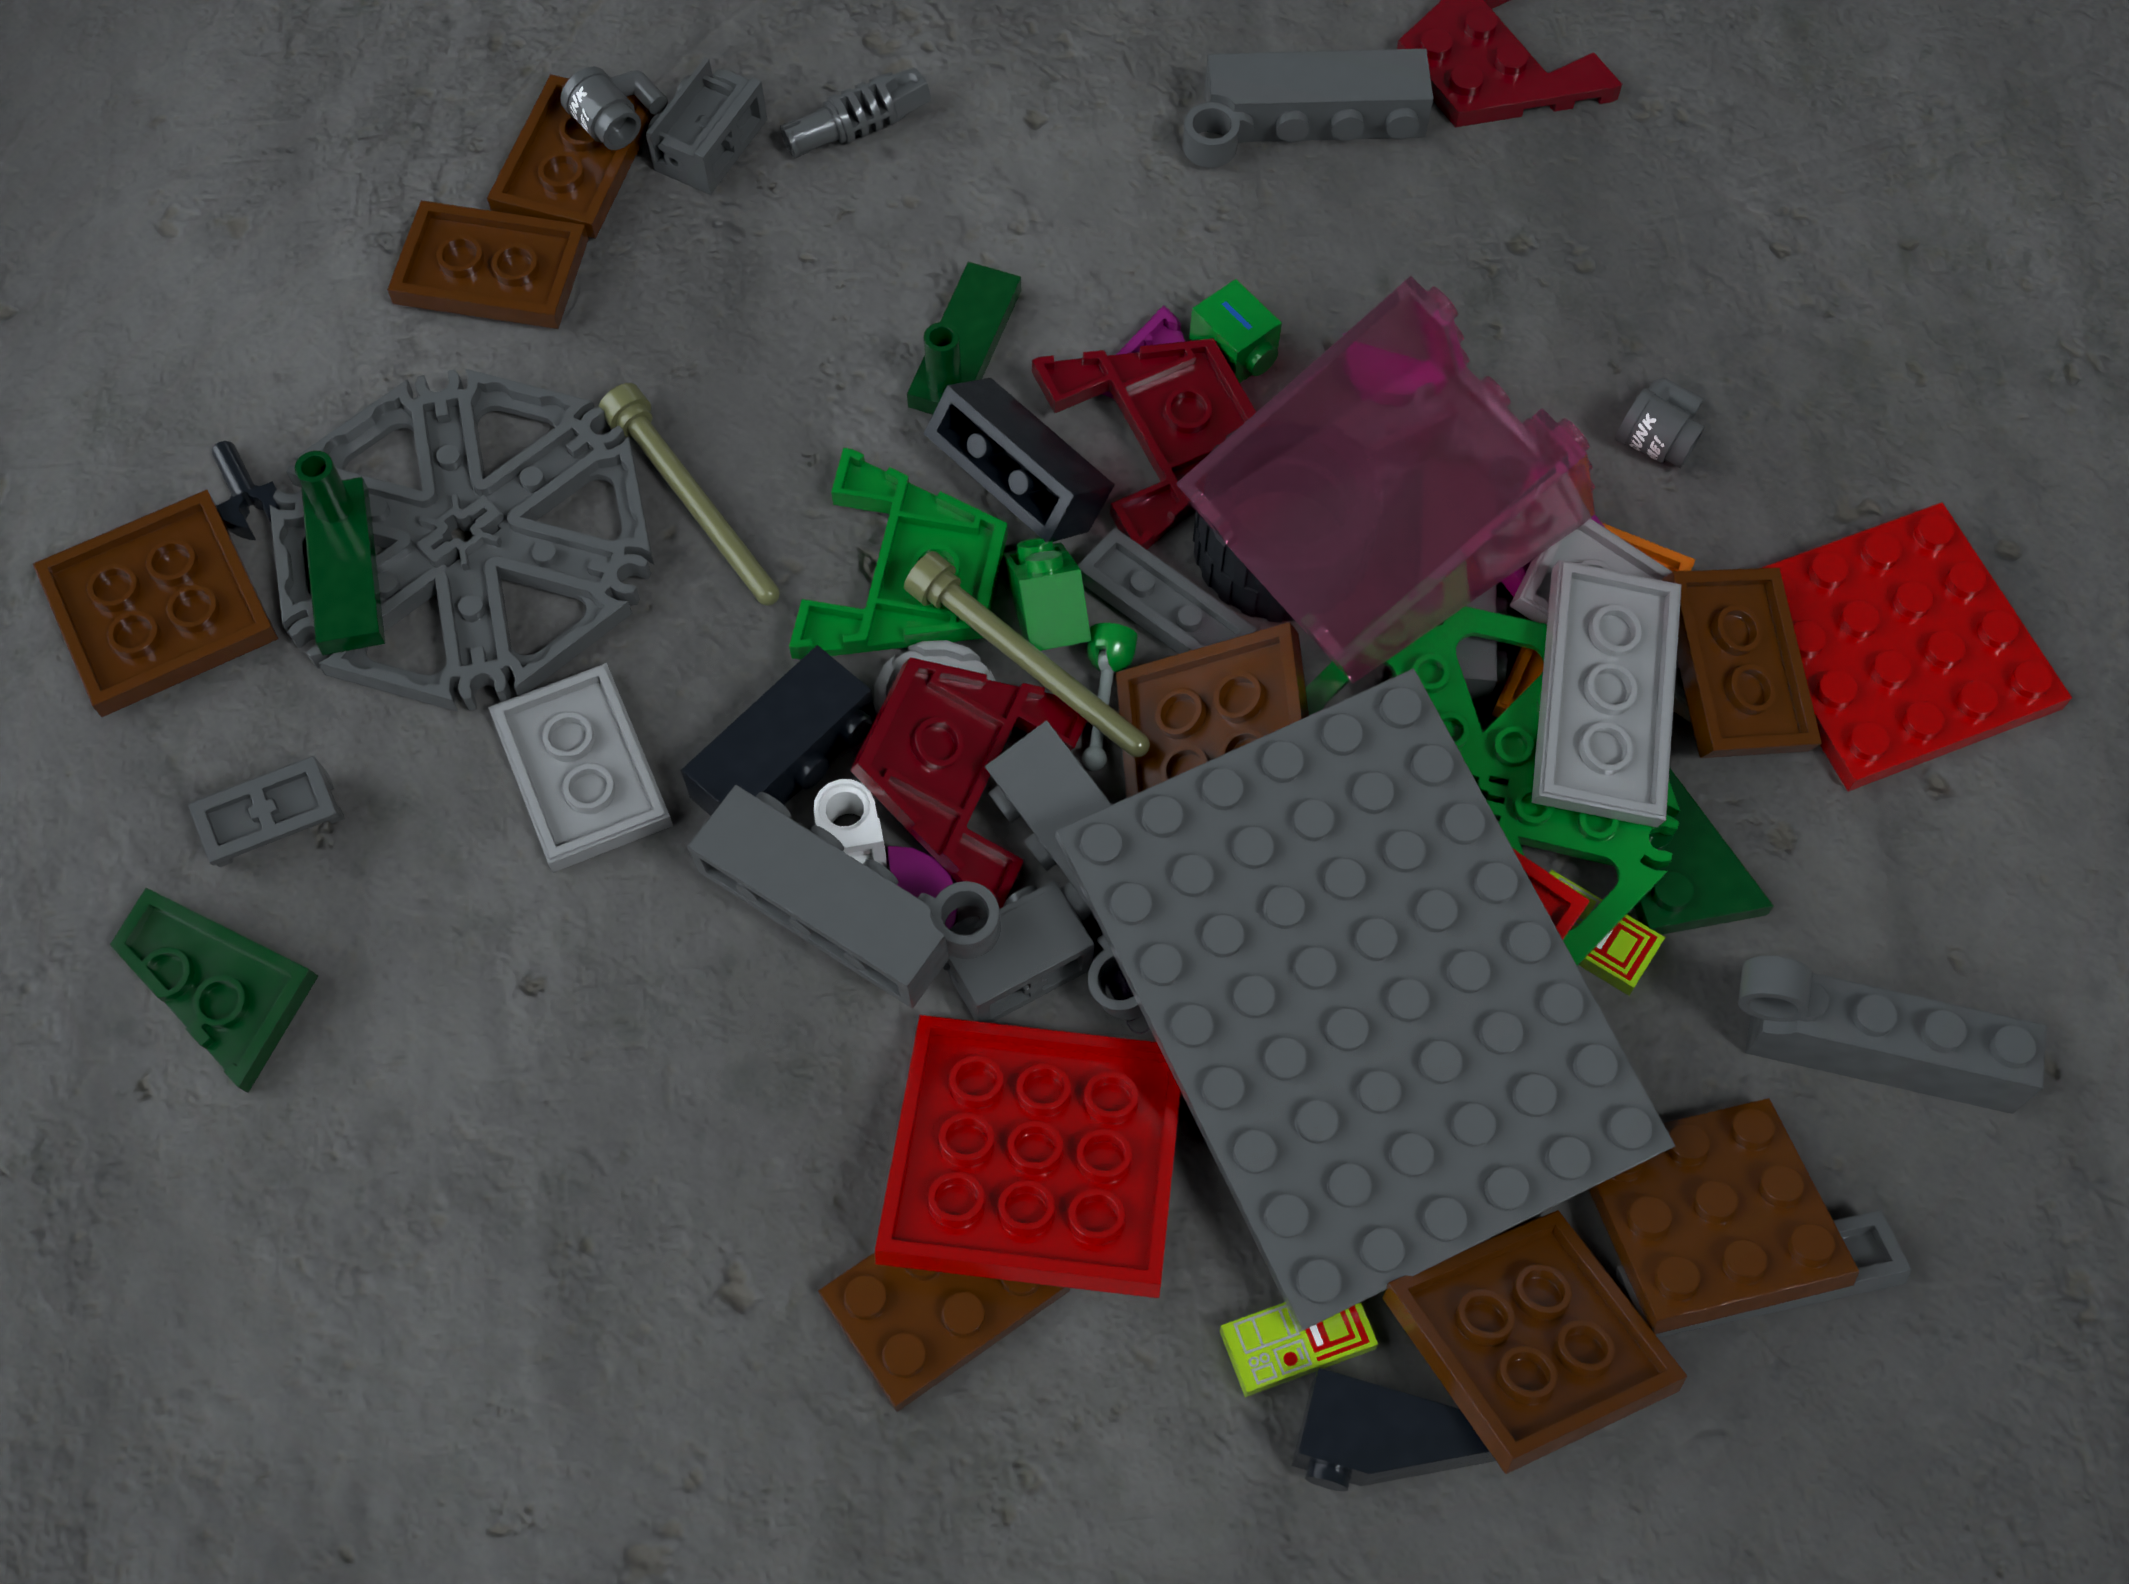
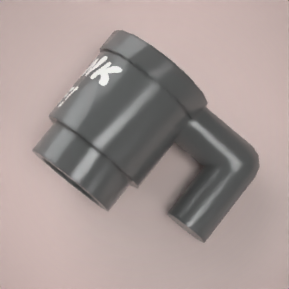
[560,66,668,150]
[1615,378,1705,469]

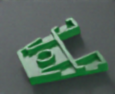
[789,447,1008,660]

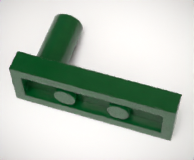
[907,261,1022,415]
[295,451,385,655]

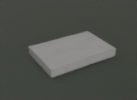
[488,663,673,873]

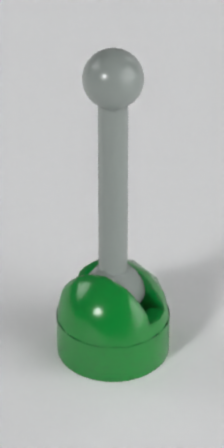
[1082,623,1138,771]

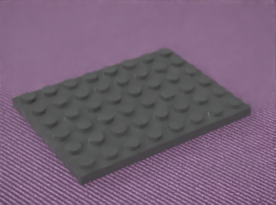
[1056,668,1675,1332]

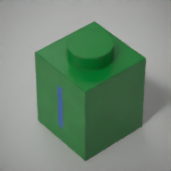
[1189,279,1282,383]

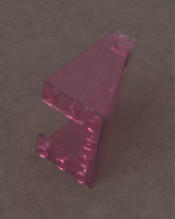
[1176,276,1595,684]

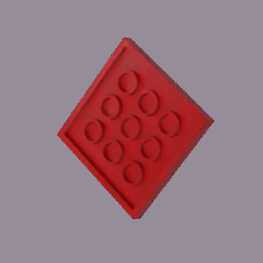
[1762,502,2072,792]
[875,1015,1181,1299]

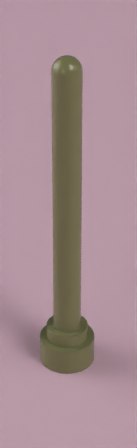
[599,383,780,606]
[904,551,1150,757]

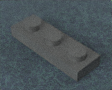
[1078,527,1258,654]

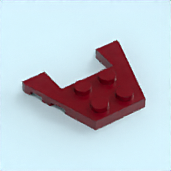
[1397,0,1623,128]
[1032,338,1261,550]
[850,657,1087,909]

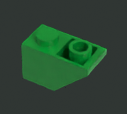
[1003,538,1091,651]

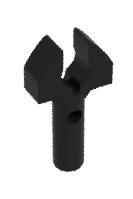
[212,441,280,540]

